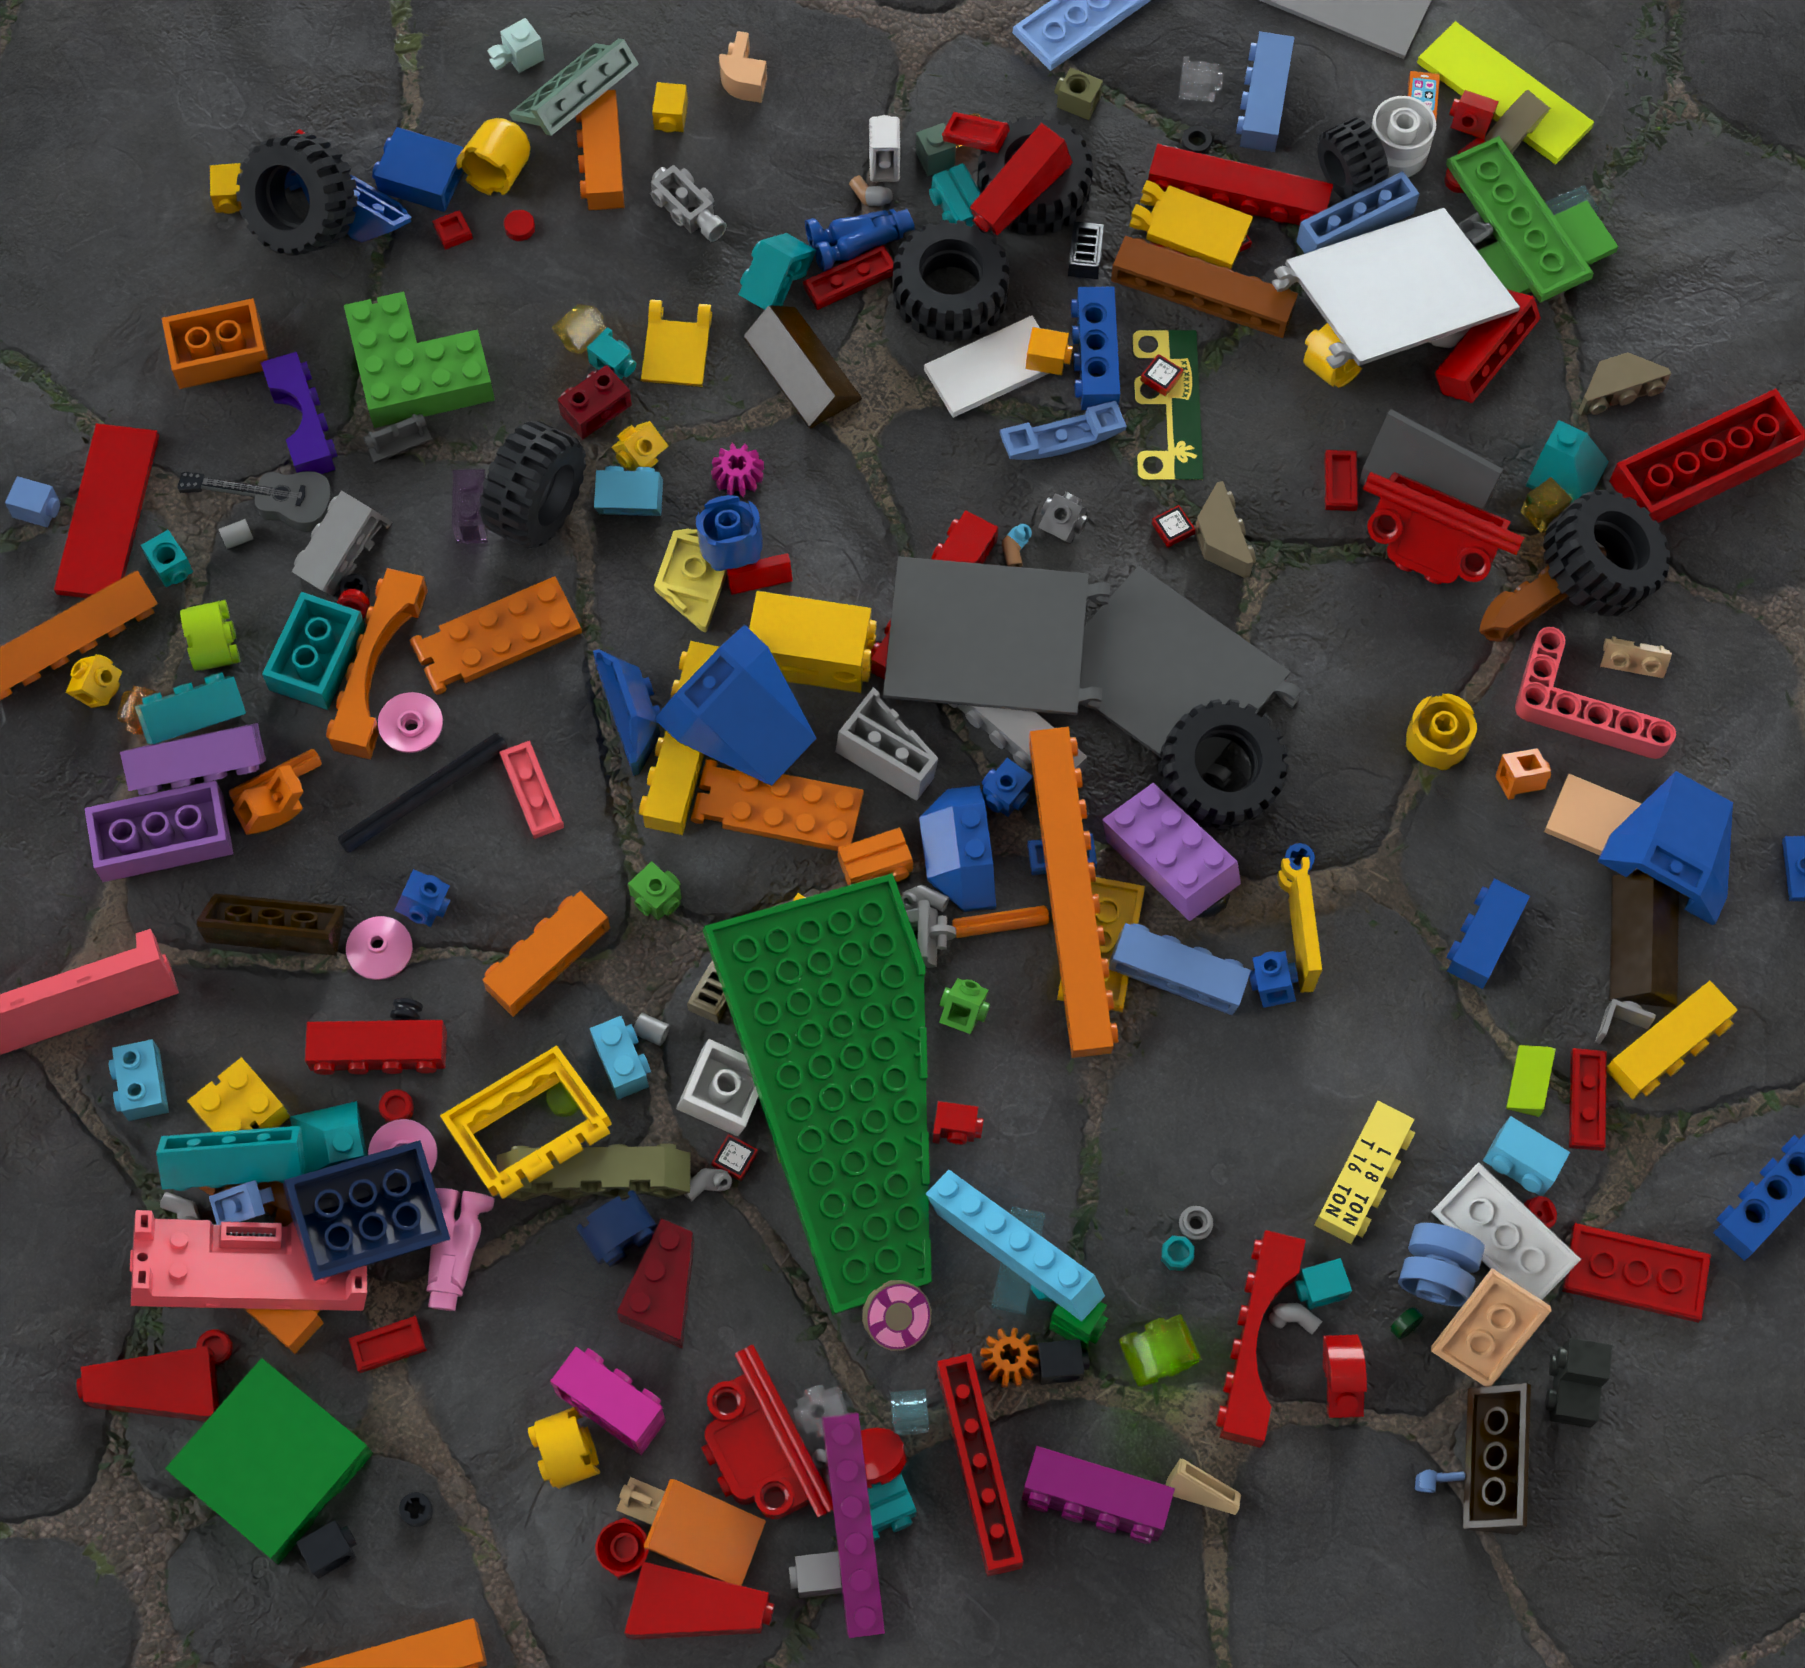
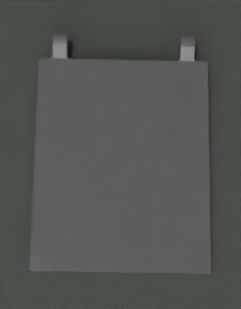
[883,556,1110,715]
[1079,565,1302,790]

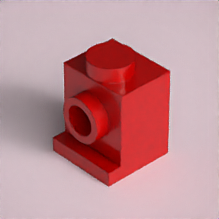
[933,1101,984,1145]

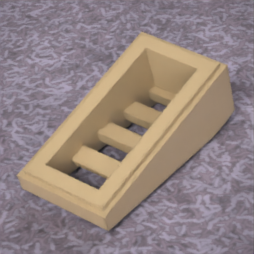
[1166,1458,1241,1515]

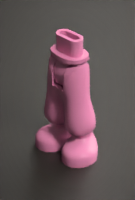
[426,1188,495,1311]

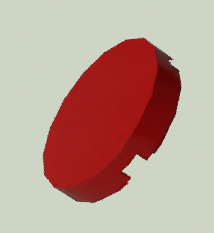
[861,1427,906,1488]

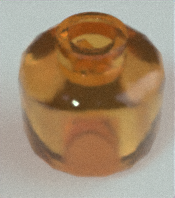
[117,686,158,735]

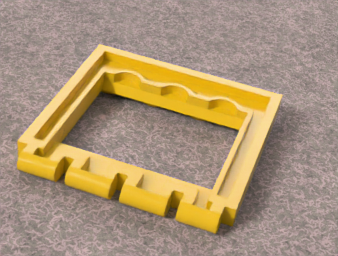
[440,1045,612,1199]

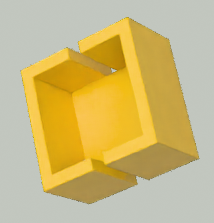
[187,1057,290,1132]

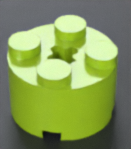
[180,600,240,671]

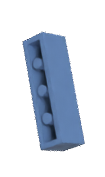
[1236,31,1294,152]
[1296,171,1420,254]
[1108,923,1251,1015]

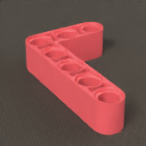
[1515,627,1676,759]

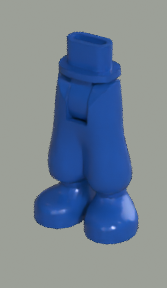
[805,209,915,271]

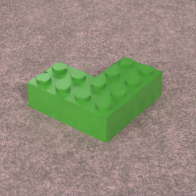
[344,292,495,428]

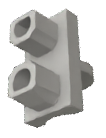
[906,900,956,968]

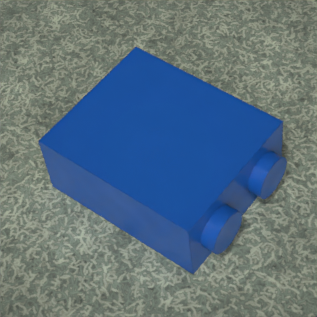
[372,127,464,212]

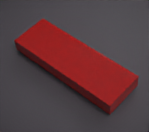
[803,245,894,310]
[1569,1048,1607,1151]

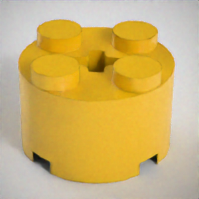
[1303,323,1363,388]
[1406,694,1477,770]
[528,1406,600,1489]

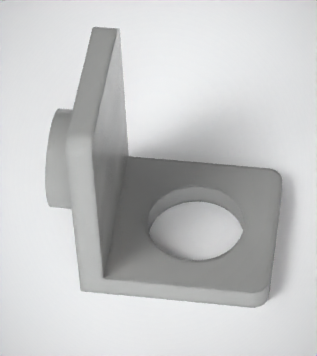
[1595,999,1656,1044]

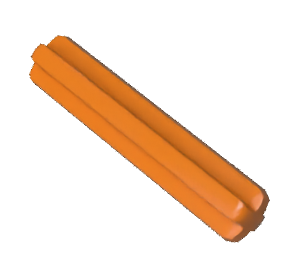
[229,749,322,805]
[952,905,1050,938]

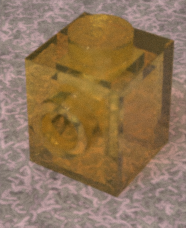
[552,304,606,353]
[1520,477,1572,533]

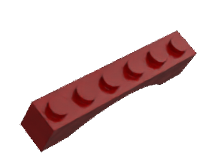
[1215,1230,1306,1448]

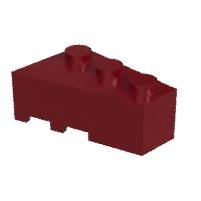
[617,1218,695,1349]

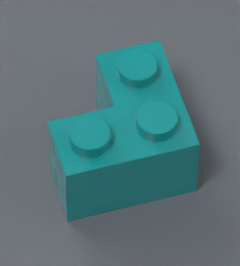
[738,233,816,310]

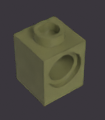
[1054,67,1103,120]

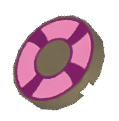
[862,1280,932,1351]

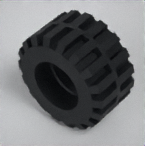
[1317,117,1389,200]

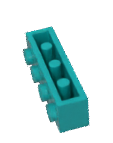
[156,1126,305,1191]

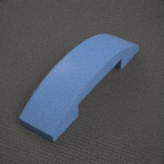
[999,401,1127,460]

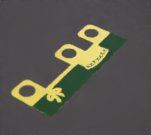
[1133,330,1203,480]

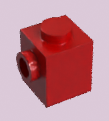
[1449,90,1499,139]

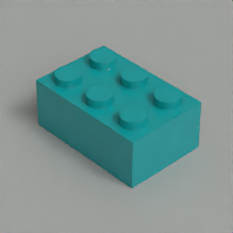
[262,592,366,710]

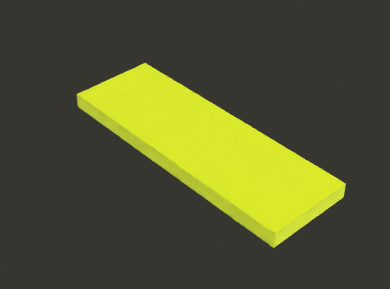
[1417,21,1594,165]

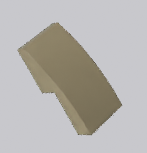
[1485,90,1551,154]

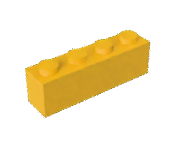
[1606,980,1738,1100]

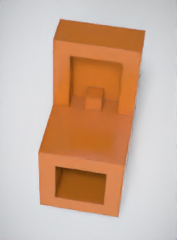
[233,765,304,835]

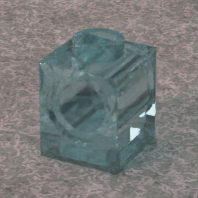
[890,1389,929,1435]

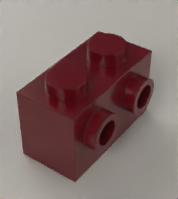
[558,365,632,439]

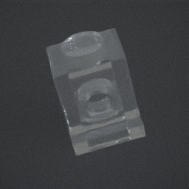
[1179,56,1224,101]

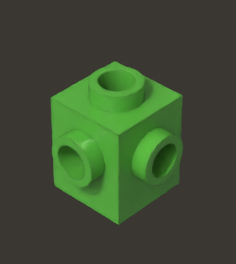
[628,861,682,921]
[939,978,990,1034]

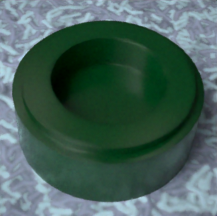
[1390,1307,1424,1340]

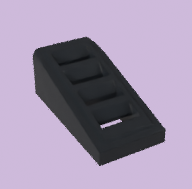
[1068,221,1104,279]

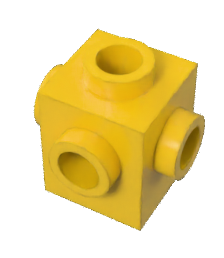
[612,421,668,471]
[65,655,122,708]

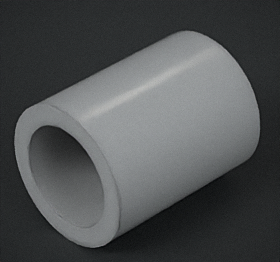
[219,519,253,549]
[634,1013,670,1046]

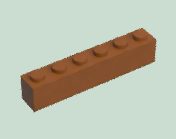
[1111,236,1298,338]

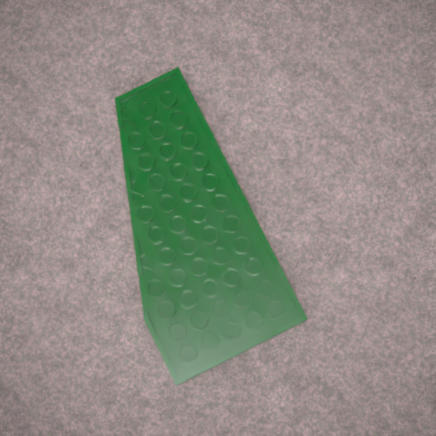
[703,873,932,1316]

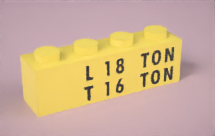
[1314,1101,1416,1244]

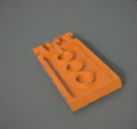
[410,576,582,695]
[691,760,864,851]

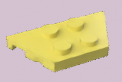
[654,528,727,632]

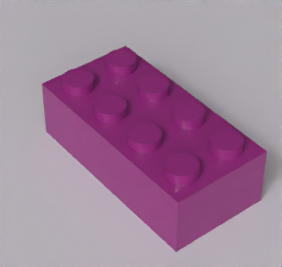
[1021,1446,1175,1544]

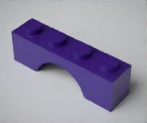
[261,352,338,474]

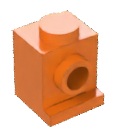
[1495,748,1551,800]

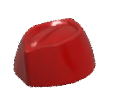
[595,1518,649,1580]

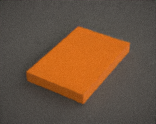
[644,1479,766,1586]

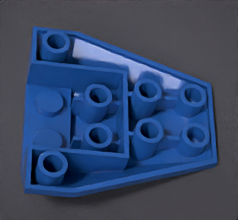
[655,625,817,786]
[1598,771,1733,925]

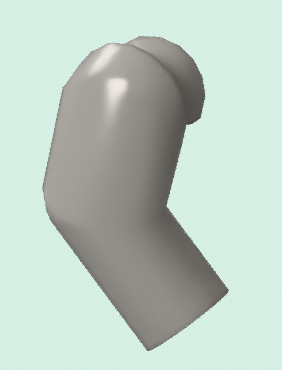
[901,885,950,912]

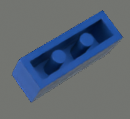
[1446,878,1530,989]

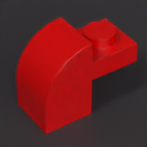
[1323,1334,1367,1418]

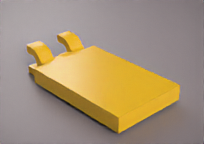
[1129,180,1253,269]
[1277,857,1322,993]

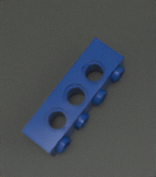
[1071,287,1120,410]
[1713,1134,1805,1261]

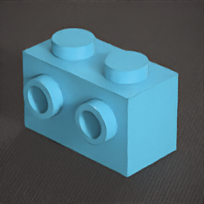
[594,466,663,516]
[590,1016,651,1100]
[109,1039,169,1121]
[1483,1116,1570,1196]

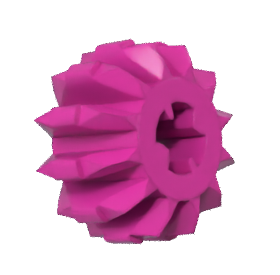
[711,443,764,497]

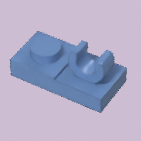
[209,1180,275,1225]

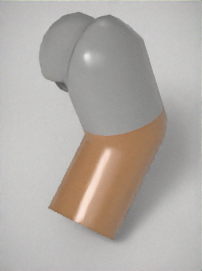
[849,175,893,206]

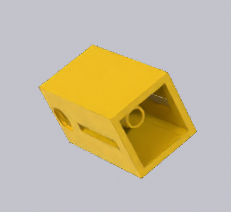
[749,591,877,693]

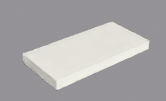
[924,316,1049,418]
[1431,1162,1581,1300]

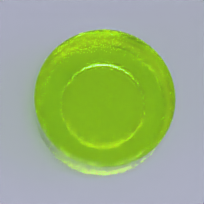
[547,1082,579,1117]

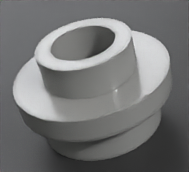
[1179,1206,1213,1240]

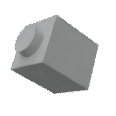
[789,1551,842,1598]

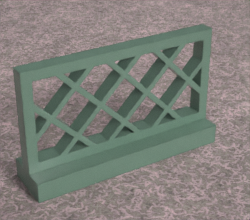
[509,38,639,136]

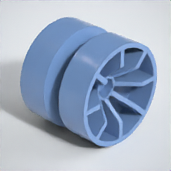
[1398,1223,1485,1307]

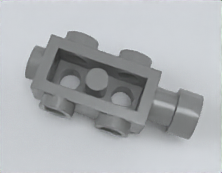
[651,165,727,242]

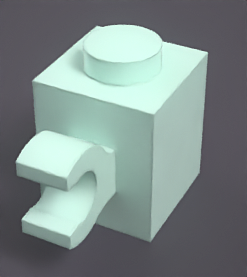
[487,18,544,73]

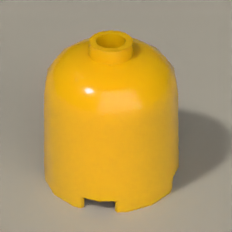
[456,118,530,195]

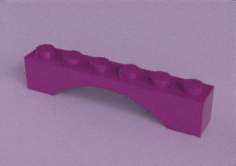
[821,1412,885,1638]

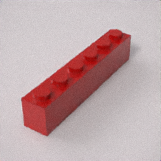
[1148,144,1333,225]
[871,510,998,680]
[937,1353,1023,1577]

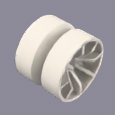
[1371,96,1436,177]

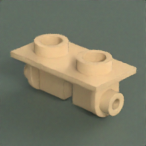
[1600,636,1672,678]
[616,1477,665,1525]

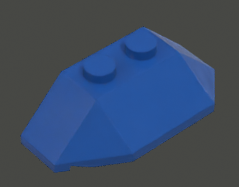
[295,172,412,242]
[593,649,660,776]
[919,785,996,912]

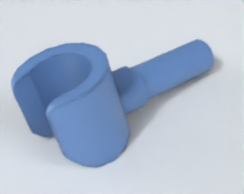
[1415,1469,1465,1493]

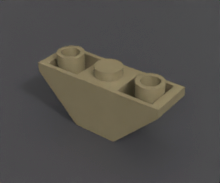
[1578,352,1671,416]
[1195,481,1256,578]

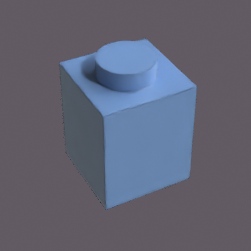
[5,476,60,528]

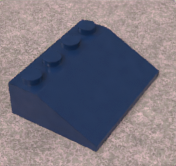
[283,1140,450,1281]

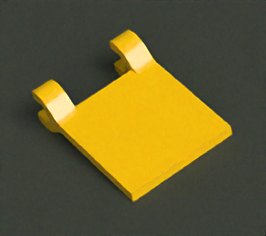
[641,300,712,387]

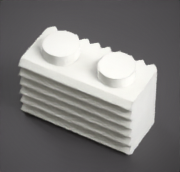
[869,115,900,182]

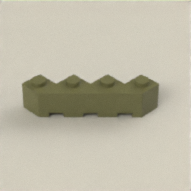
[496,1144,691,1201]

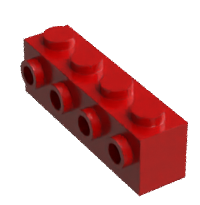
[1435,289,1541,403]
[305,1020,447,1075]

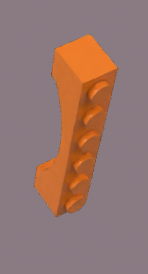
[326,568,428,760]

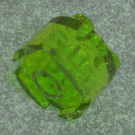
[1118,1314,1201,1387]

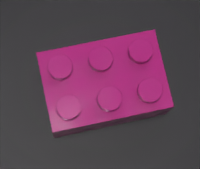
[550,1347,666,1455]

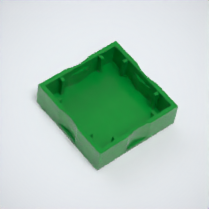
[165,1358,373,1565]

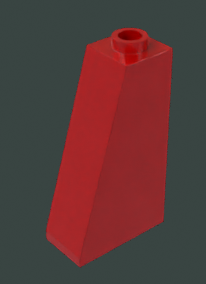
[970,122,1073,236]
[77,1346,219,1422]
[624,1562,775,1640]

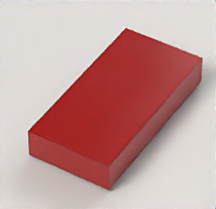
[942,112,1010,153]
[1324,450,1358,511]
[727,553,793,595]
[348,1316,427,1373]

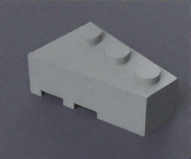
[292,490,392,596]
[835,687,938,801]

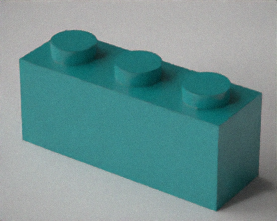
[135,672,246,745]

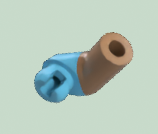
[1002,524,1032,567]

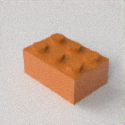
[162,298,269,389]

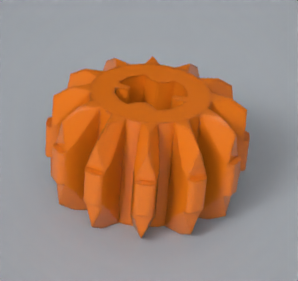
[980,1327,1039,1388]

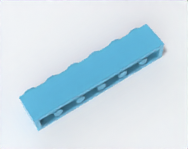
[926,1170,1105,1321]

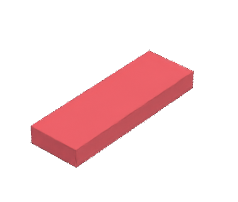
[499,740,564,839]

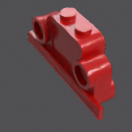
[1363,472,1525,584]
[701,1345,833,1519]

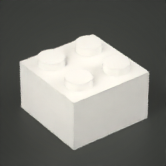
[676,1039,758,1136]

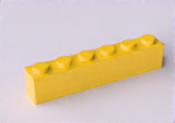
[639,641,719,835]

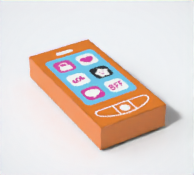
[1407,71,1440,120]

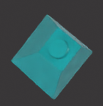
[1526,420,1609,506]
[290,1101,368,1174]

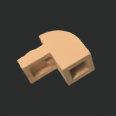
[719,31,767,103]

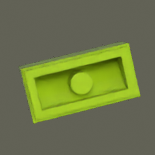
[1506,1045,1555,1117]

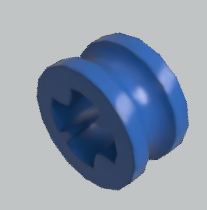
[1284,843,1315,873]

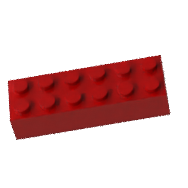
[1609,388,1805,523]

